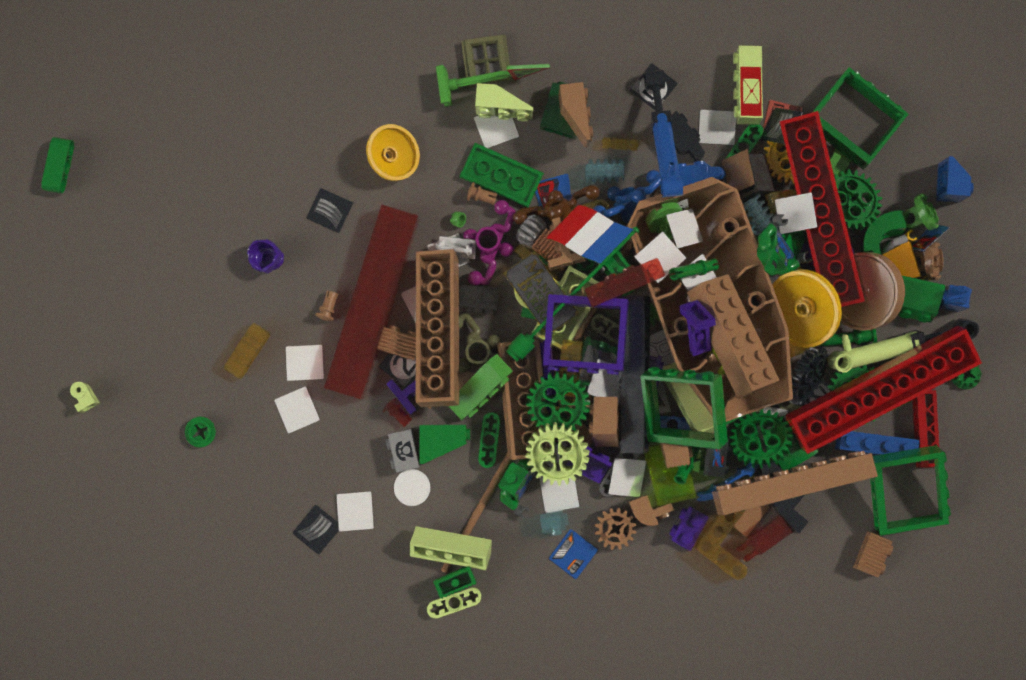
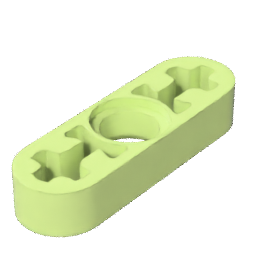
[427,587,481,618]

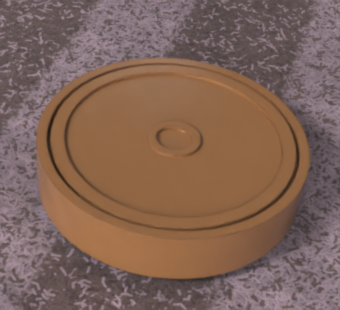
[840,252,905,331]

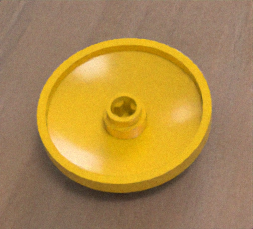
[772,269,842,348]

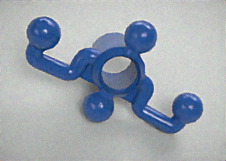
[593,170,661,223]

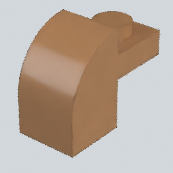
[628,495,674,526]

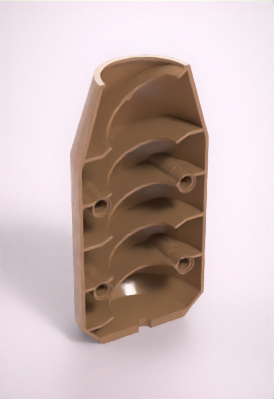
[627,177,793,422]

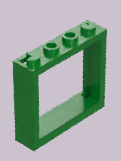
[812,67,909,170]
[641,367,728,449]
[870,445,951,536]

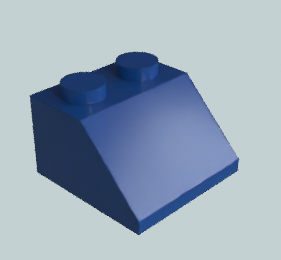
[936,156,974,203]

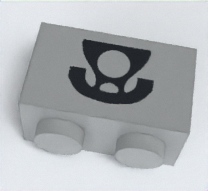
[386,429,420,472]

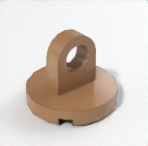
[914,242,944,280]

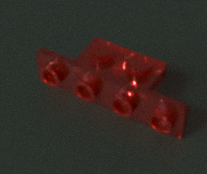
[585,258,665,307]

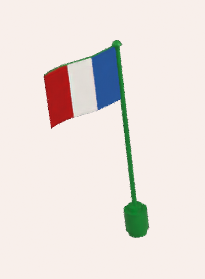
[506,205,639,362]

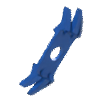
[696,462,759,501]

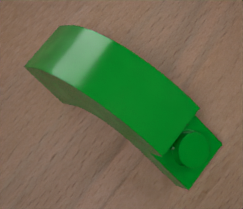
[861,210,906,254]

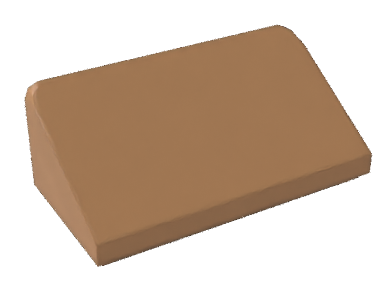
[731,504,770,537]

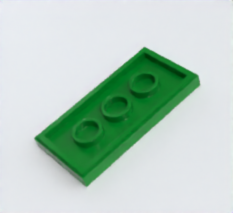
[459,143,544,208]

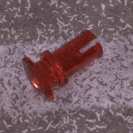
[382,398,412,427]

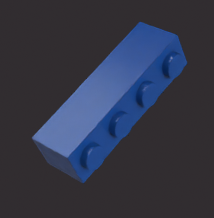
[835,431,919,455]

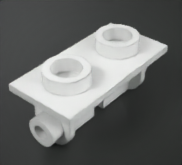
[435,236,476,259]

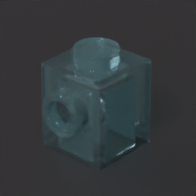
[539,510,569,536]

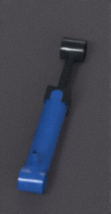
[644,70,683,198]

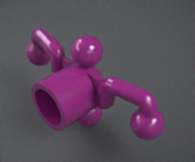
[463,200,516,286]

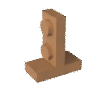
[548,217,587,271]

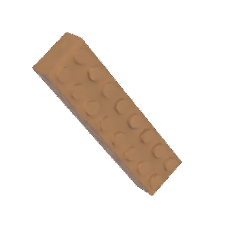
[416,249,459,407]
[712,451,878,515]

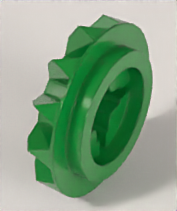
[951,365,982,389]
[185,417,216,447]

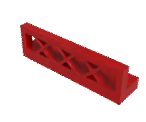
[912,390,939,468]

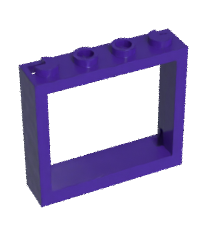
[543,294,629,375]

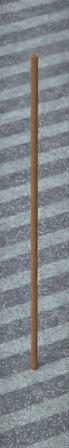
[441,188,662,574]

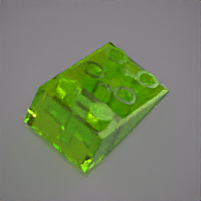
[644,445,697,506]

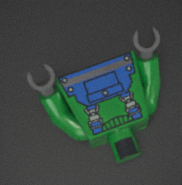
[757,214,812,276]
[498,458,551,519]

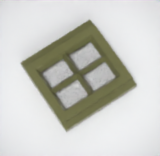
[461,35,512,86]

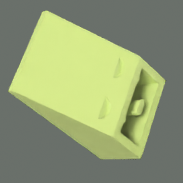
[475,83,533,122]

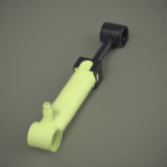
[828,318,979,373]

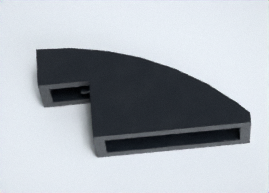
[758,462,809,534]

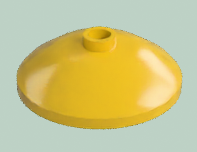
[366,124,420,181]

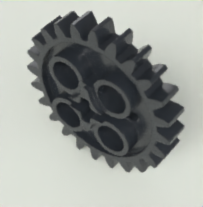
[789,345,829,406]

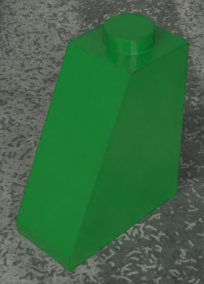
[420,425,470,464]

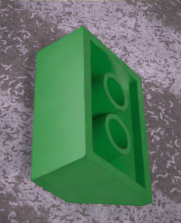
[897,276,945,323]

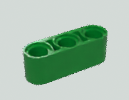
[41,137,74,194]

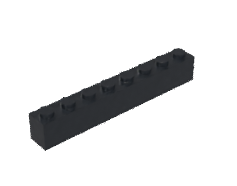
[618,296,650,453]

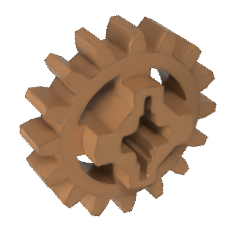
[594,508,636,550]

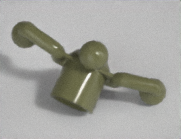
[459,313,502,392]

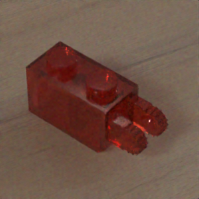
[736,516,792,562]

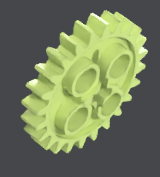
[525,422,590,486]

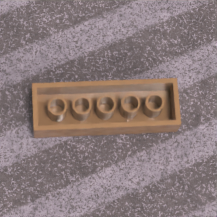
[687,274,779,399]
[497,339,550,460]

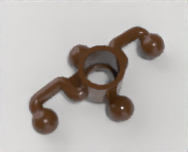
[513,185,600,225]

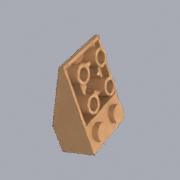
[558,82,593,148]

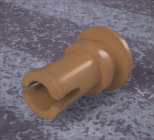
[467,182,497,205]
[315,291,338,321]

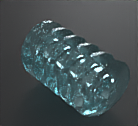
[585,159,624,183]
[744,194,779,236]

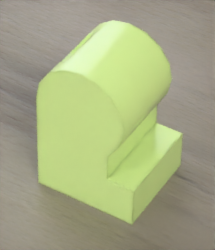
[70,382,100,413]

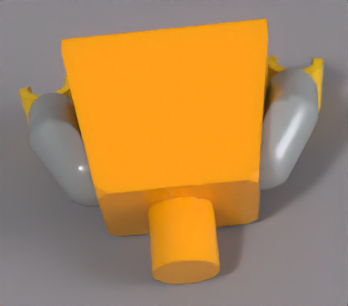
[882,230,928,280]

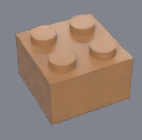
[589,397,620,447]

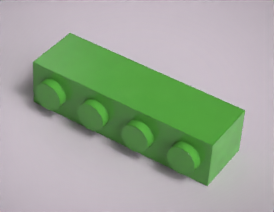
[449,354,513,420]

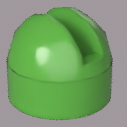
[450,211,466,228]

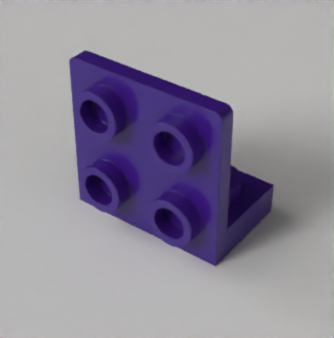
[566,447,612,484]

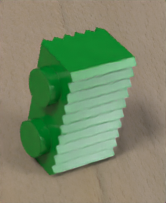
[433,566,477,599]

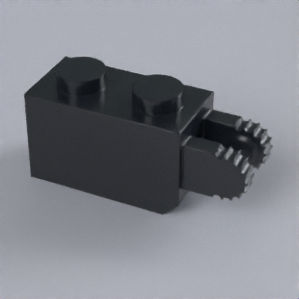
[671,110,705,161]

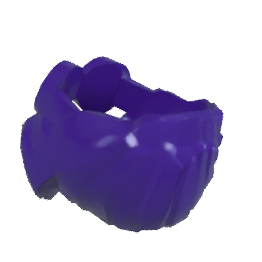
[247,239,284,273]

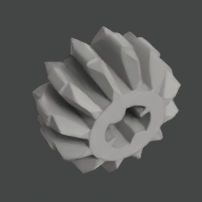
[516,215,547,248]

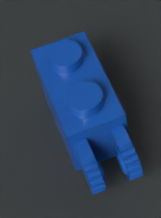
[678,161,726,186]
[939,285,972,312]

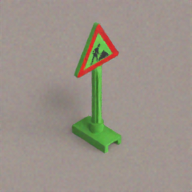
[436,64,550,107]

